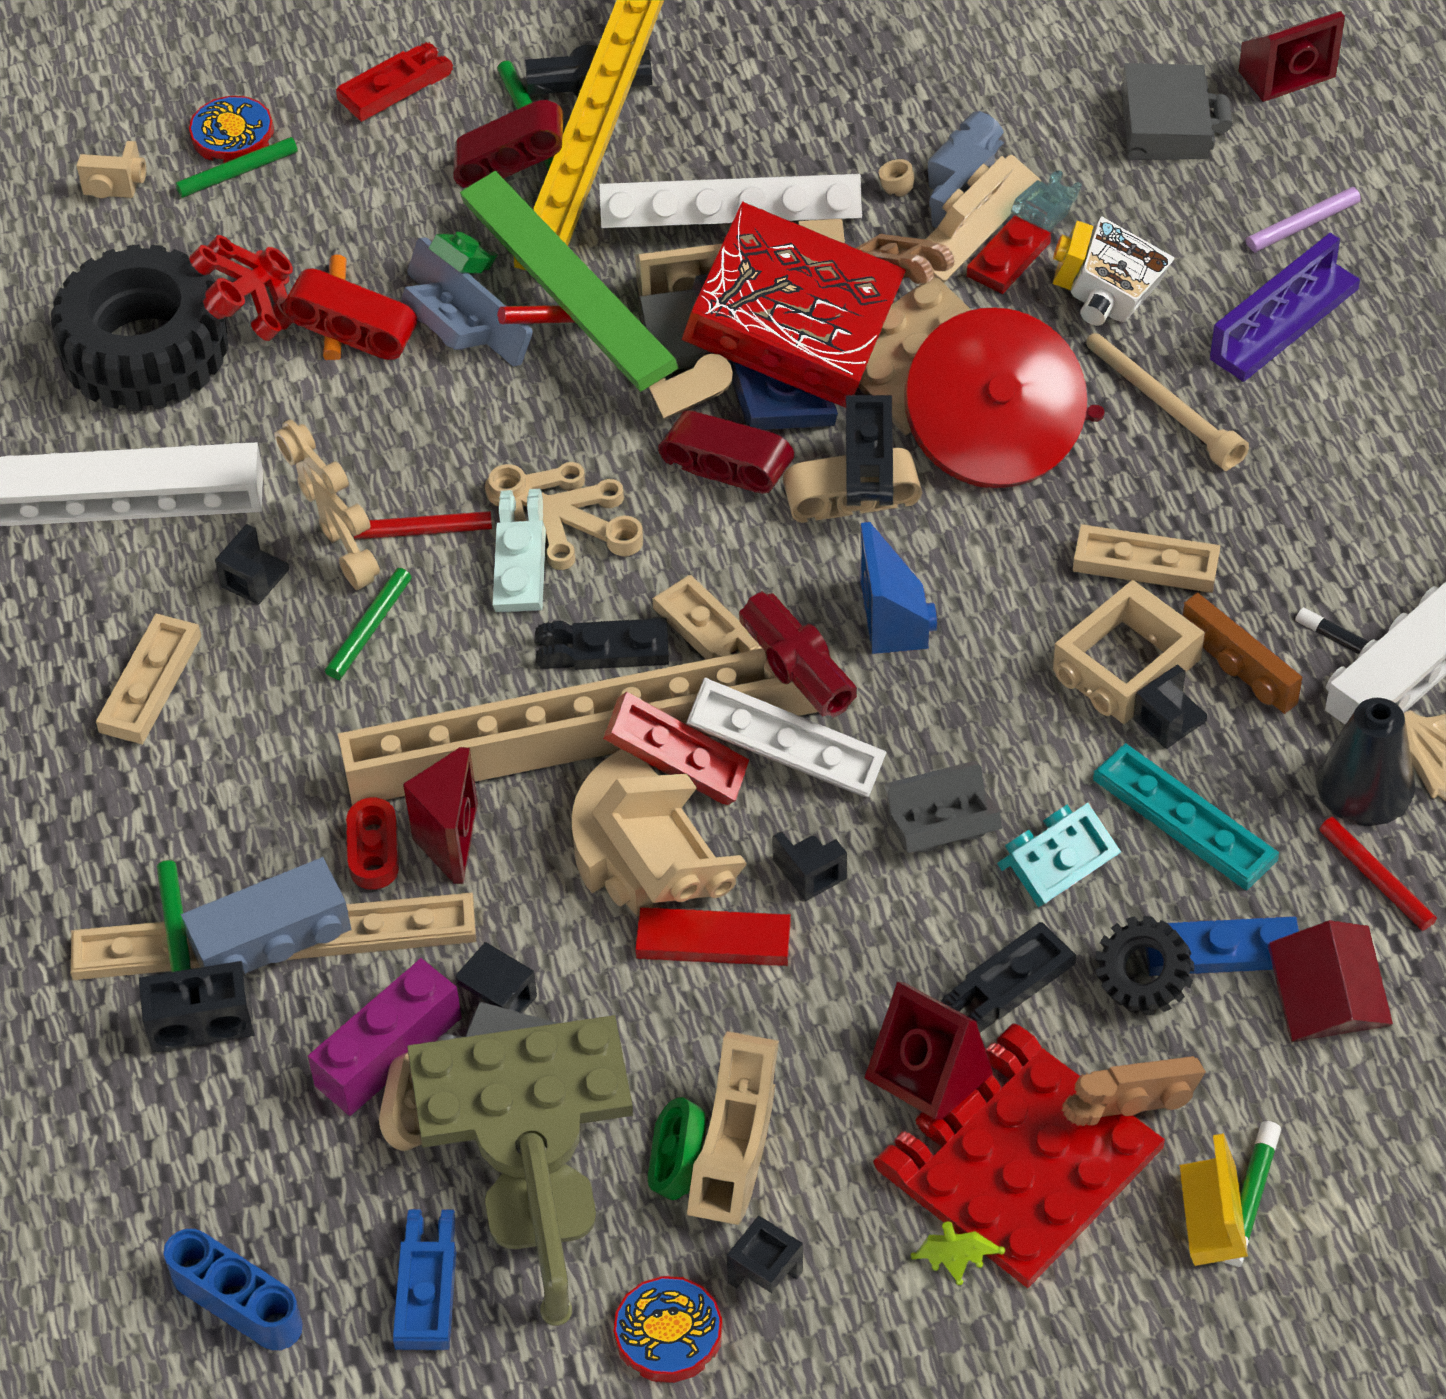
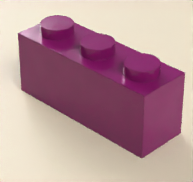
[308,958,462,1116]

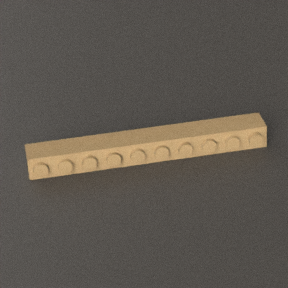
[338,648,818,806]

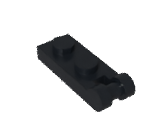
[846,395,893,506]

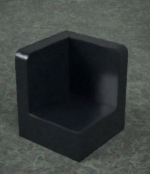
[215,524,289,605]
[1133,665,1207,749]
[772,831,847,902]
[456,942,537,1013]
[727,1215,803,1293]

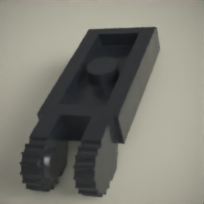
[535,618,669,670]
[940,922,1076,1033]

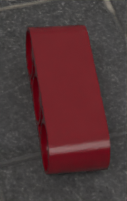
[453,100,563,188]
[658,410,794,494]

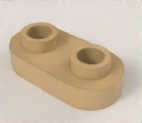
[379,1052,422,1151]

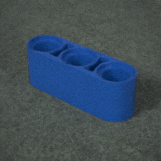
[163,1229,303,1350]

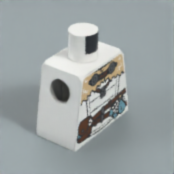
[1071,217,1174,326]

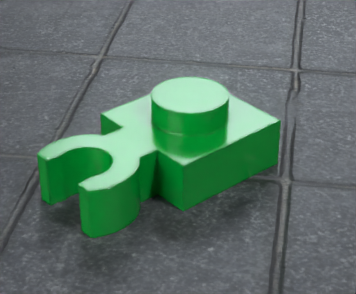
[428,232,498,273]

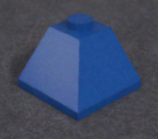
[860,522,937,654]

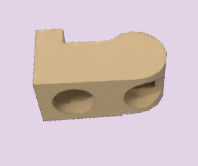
[649,354,733,420]

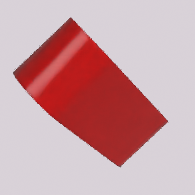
[283,268,417,360]

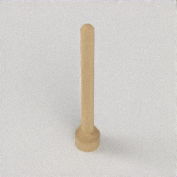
[1086,333,1249,471]

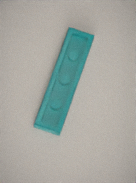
[1093,743,1279,891]

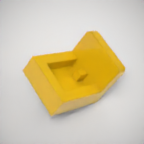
[1052,220,1093,290]

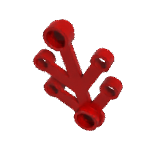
[189,235,293,341]

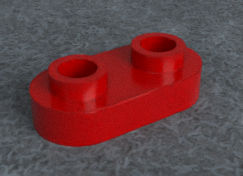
[346,797,399,890]

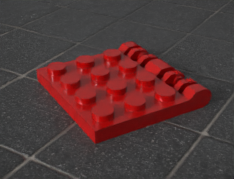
[873,1023,1165,1289]

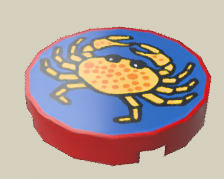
[189,96,274,163]
[613,1276,723,1383]

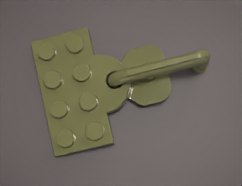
[407,1015,633,1326]

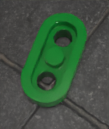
[647,1097,706,1200]

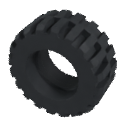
[51,244,228,411]

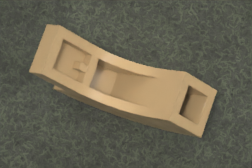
[572,749,658,917]
[687,1031,779,1225]

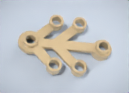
[274,419,380,591]
[485,462,643,570]

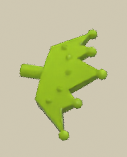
[910,1221,1005,1286]

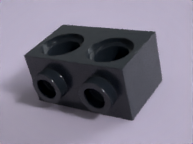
[139,961,255,1053]

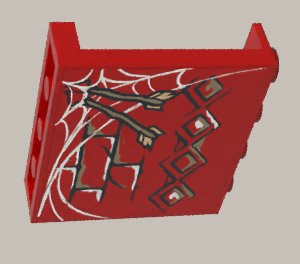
[682,201,906,408]

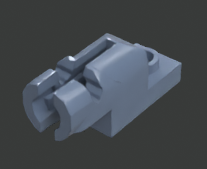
[928,111,1004,228]

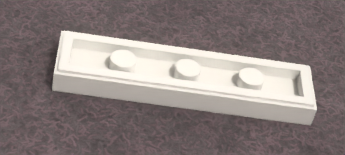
[686,678,886,798]

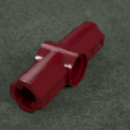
[739,591,857,718]

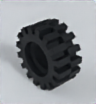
[1095,916,1194,1015]

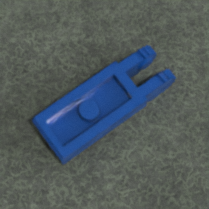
[393,1209,457,1350]

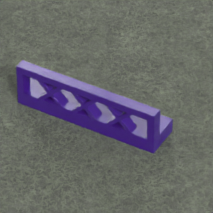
[1210,232,1360,382]

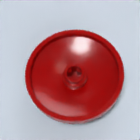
[904,307,1087,488]

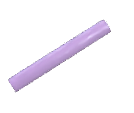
[1246,187,1360,253]

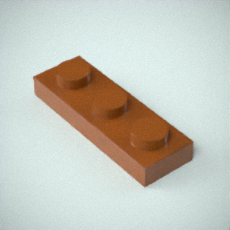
[1183,592,1303,714]

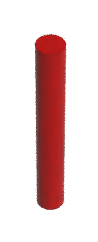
[497,305,575,324]
[354,511,492,540]
[1319,817,1437,931]

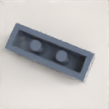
[181,857,352,974]

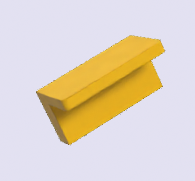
[1179,1133,1248,1266]

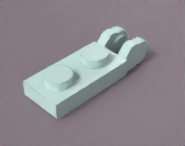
[493,489,546,612]

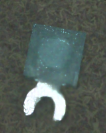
[1011,170,1082,231]

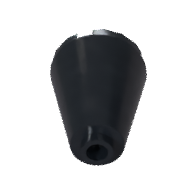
[1316,697,1416,826]

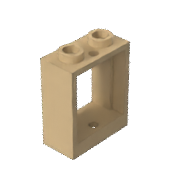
[1053,580,1205,724]

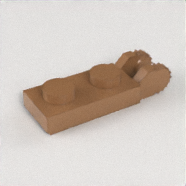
[856,234,955,284]
[1062,1056,1206,1126]

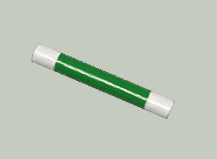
[1222,1121,1281,1267]

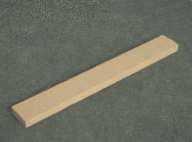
[70,892,476,980]

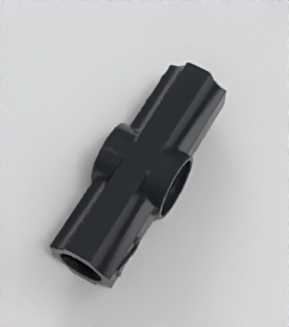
[525,45,653,98]

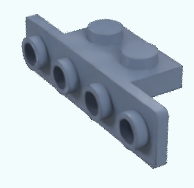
[400,237,533,367]

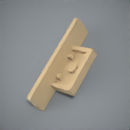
[925,155,1041,283]

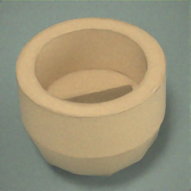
[879,159,915,197]

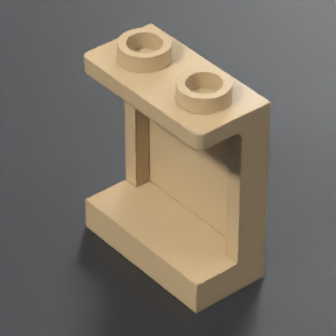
[592,774,747,903]

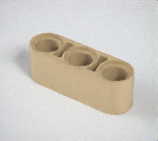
[783,448,922,523]

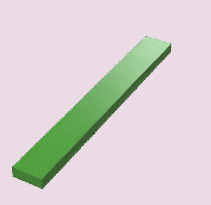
[460,171,678,392]

